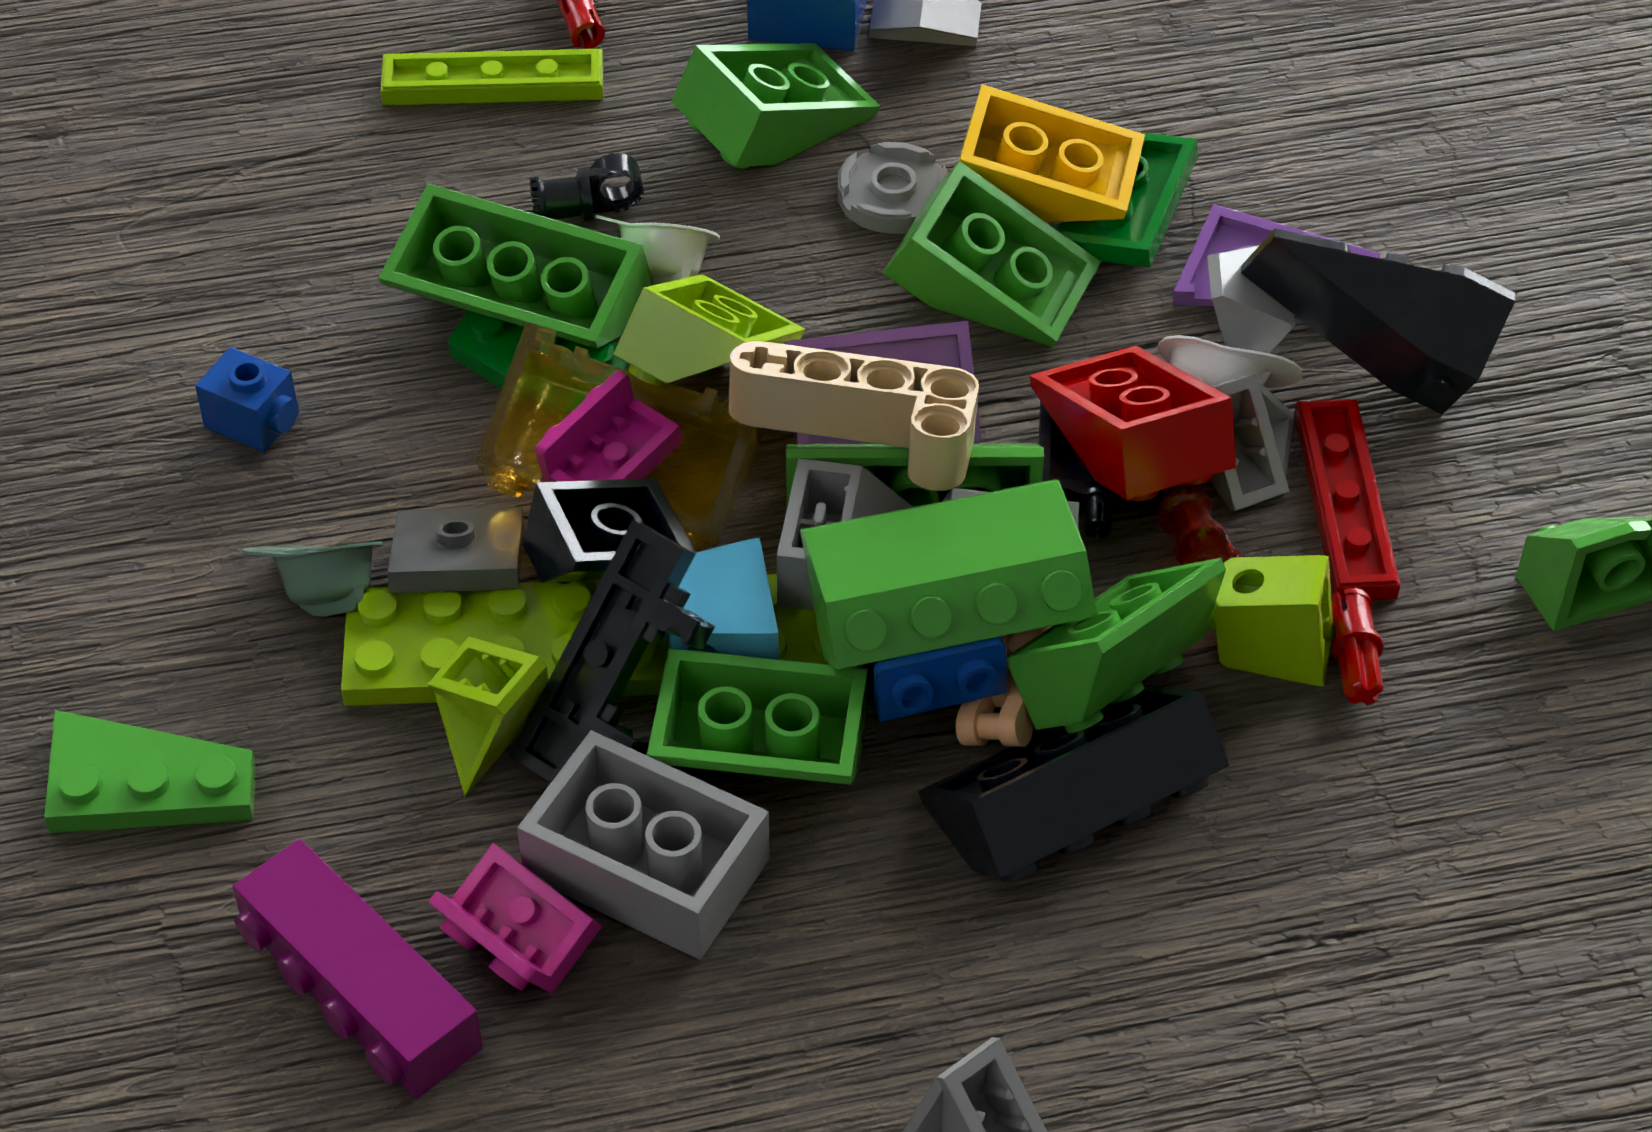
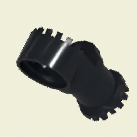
[529,153,644,221]

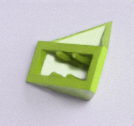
[427,636,548,797]

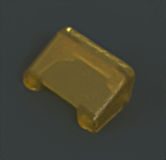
[476,322,764,553]

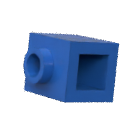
[195,346,299,453]

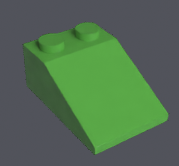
[671,43,881,169]
[883,161,1101,347]

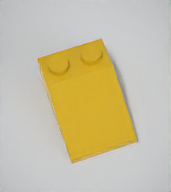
[958,84,1145,223]

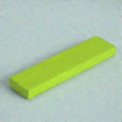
[380,49,603,106]

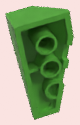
[1516,516,1652,632]

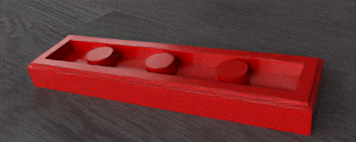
[1294,399,1401,602]

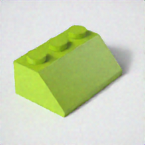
[613,274,805,386]

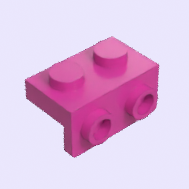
[535,370,683,482]
[428,843,603,994]

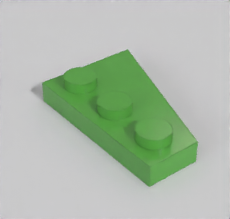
[44,710,256,833]

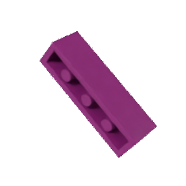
[232,838,483,1100]

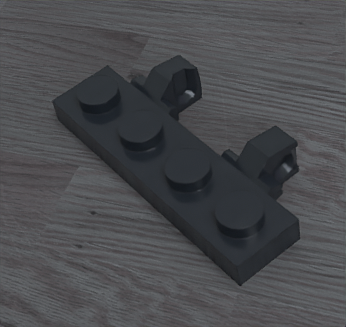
[509,520,715,782]

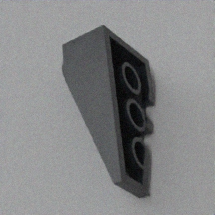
[1241,228,1515,415]

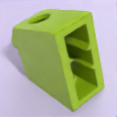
[1206,555,1334,687]

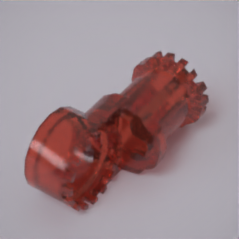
[1157,487,1246,565]

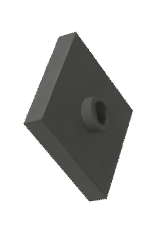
[387,507,524,593]

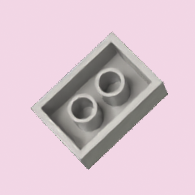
[517,730,770,960]

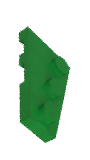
[1049,132,1198,268]

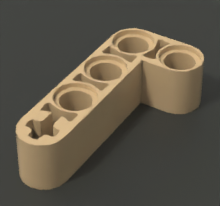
[729,341,979,491]

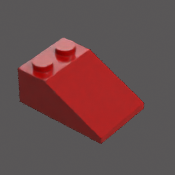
[1030,346,1236,501]

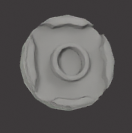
[838,142,949,234]

